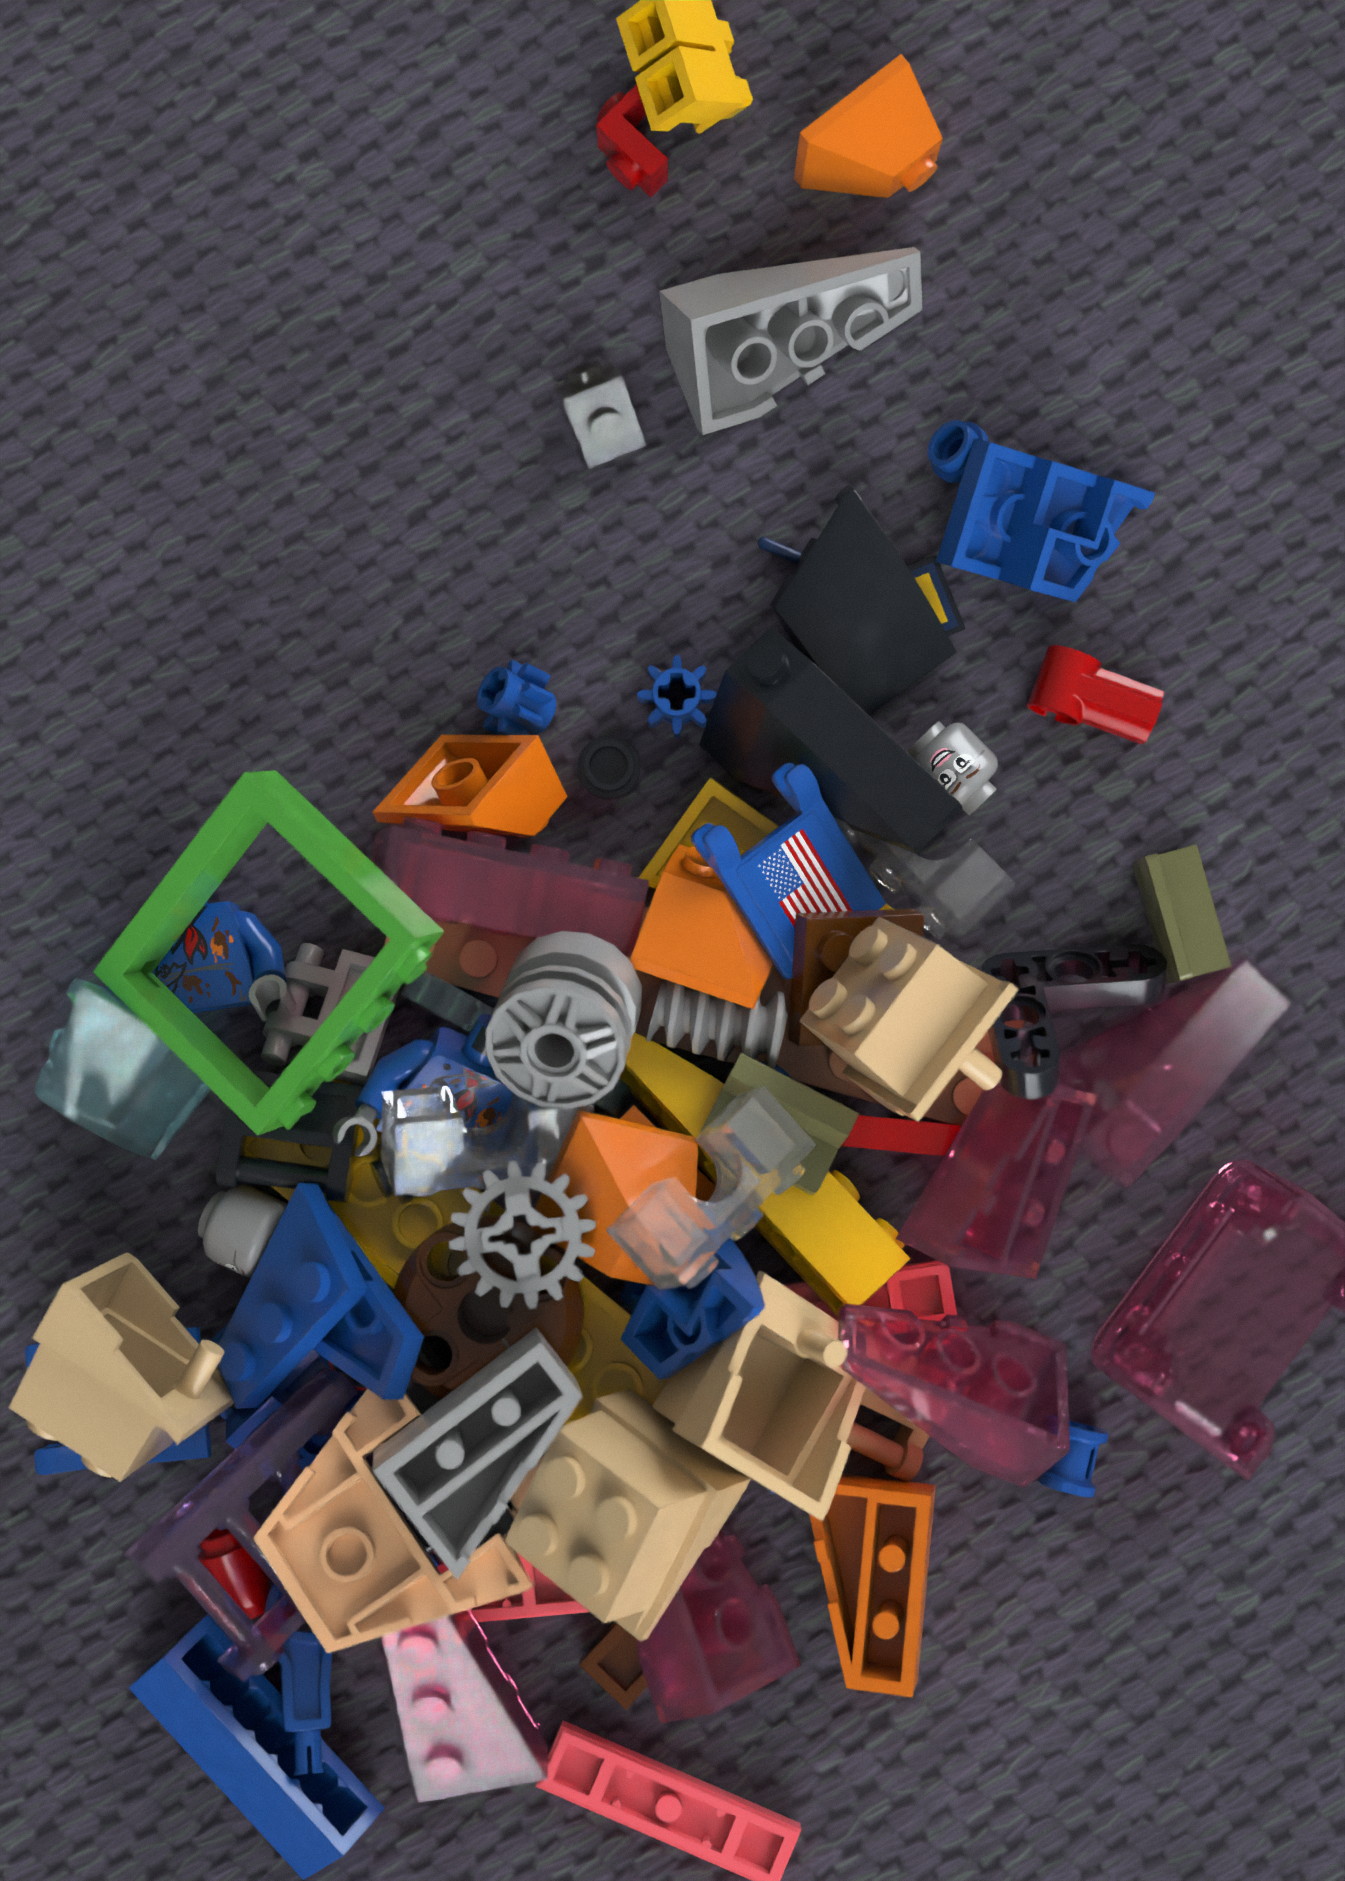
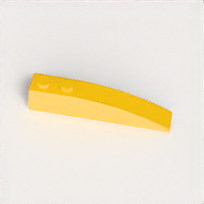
[619,1032,911,1322]

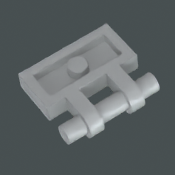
[261,943,400,1086]

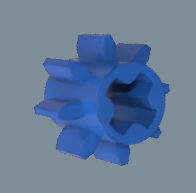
[637,655,717,738]
[477,660,556,735]

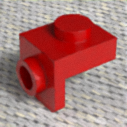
[596,84,668,197]

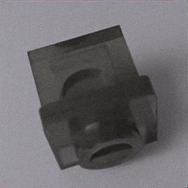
[554,361,647,469]

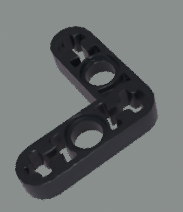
[981,944,1167,1099]

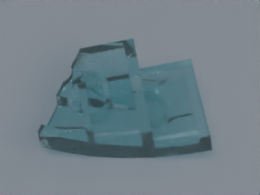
[34,978,211,1160]

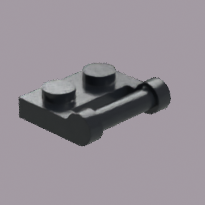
[216,1070,363,1203]

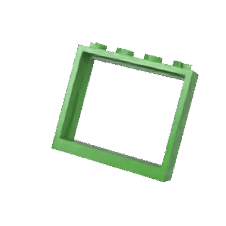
[93,770,445,1136]

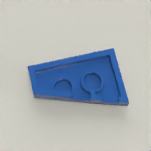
[218,1182,369,1408]
[313,1200,424,1400]

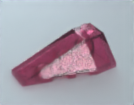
[1026,959,1291,1188]
[838,1304,1070,1488]
[636,1529,801,1723]

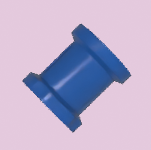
[1038,1418,1109,1497]

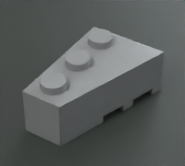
[373,1327,583,1580]

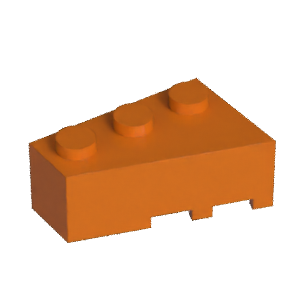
[809,1473,936,1698]

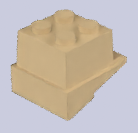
[800,917,1018,1121]
[9,1252,234,1482]
[652,1271,880,1521]
[504,1388,751,1642]

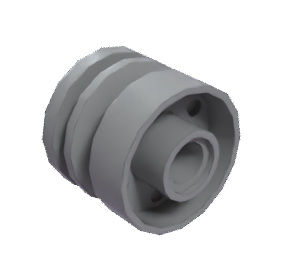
[486,931,642,1109]

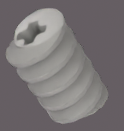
[646,979,788,1069]

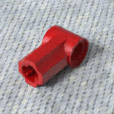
[1027,645,1164,745]

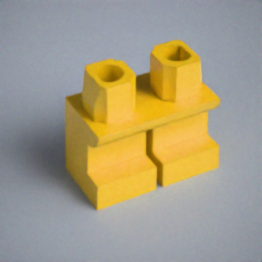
[616,0,753,134]

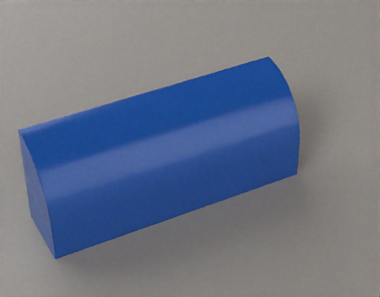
[129,1614,385,1880]

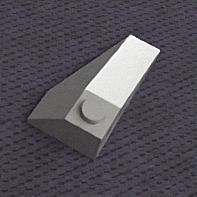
[660,247,922,435]

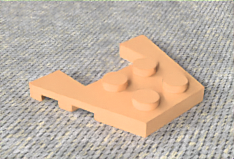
[253,1388,535,1653]

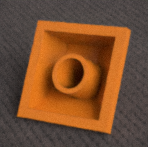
[794,54,943,198]
[372,734,568,837]
[630,844,774,1010]
[530,1110,698,1289]

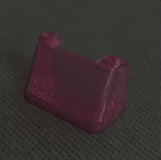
[1091,1159,1345,1481]

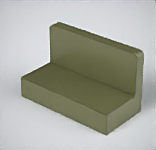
[1132,844,1232,984]
[700,1053,859,1195]

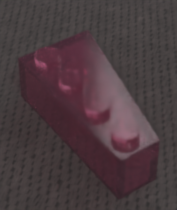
[371,817,649,958]

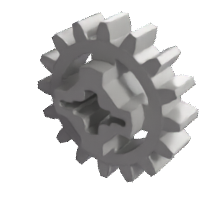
[449,1161,597,1309]

